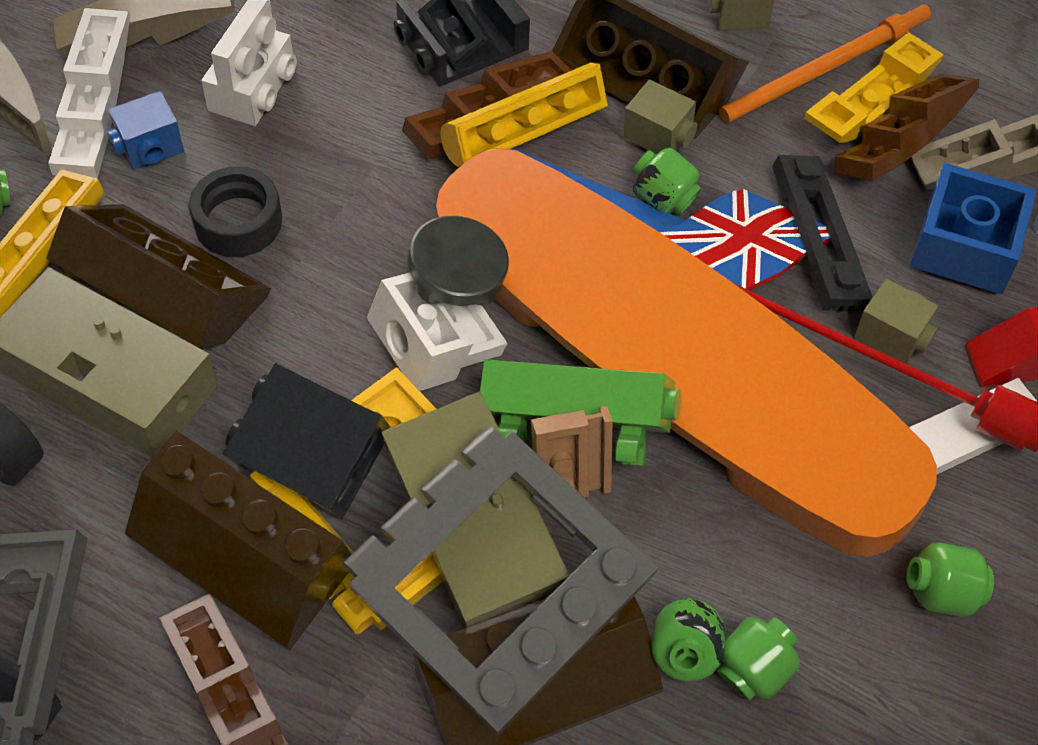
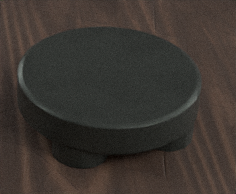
[408,216,509,306]

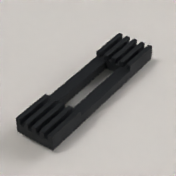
[772,155,873,311]

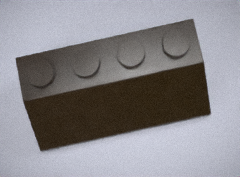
[552,0,749,139]
[46,204,271,349]
[125,430,351,651]
[414,596,663,745]

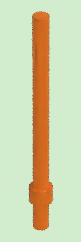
[719,4,932,124]

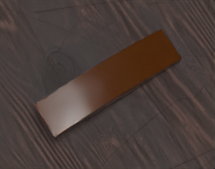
[402,51,572,159]
[835,73,979,181]
[159,593,288,745]

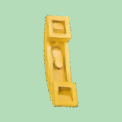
[804,32,944,143]

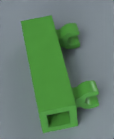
[480,359,681,466]

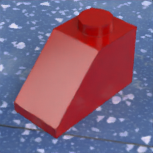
[965,307,1038,388]

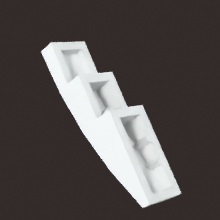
[48,8,130,179]

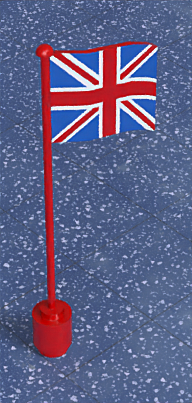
[661,189,1038,453]

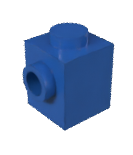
[107,91,184,171]

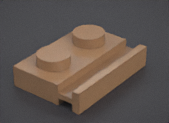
[531,406,613,498]

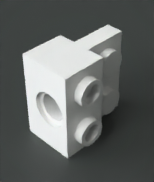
[201,0,297,126]
[367,273,508,391]

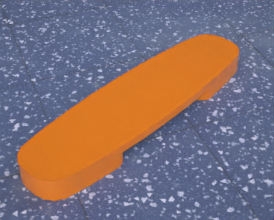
[436,149,937,557]

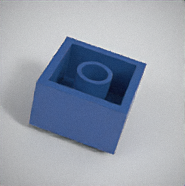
[910,163,1037,294]

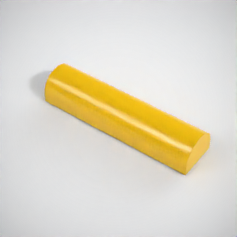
[440,63,608,167]
[0,169,104,317]

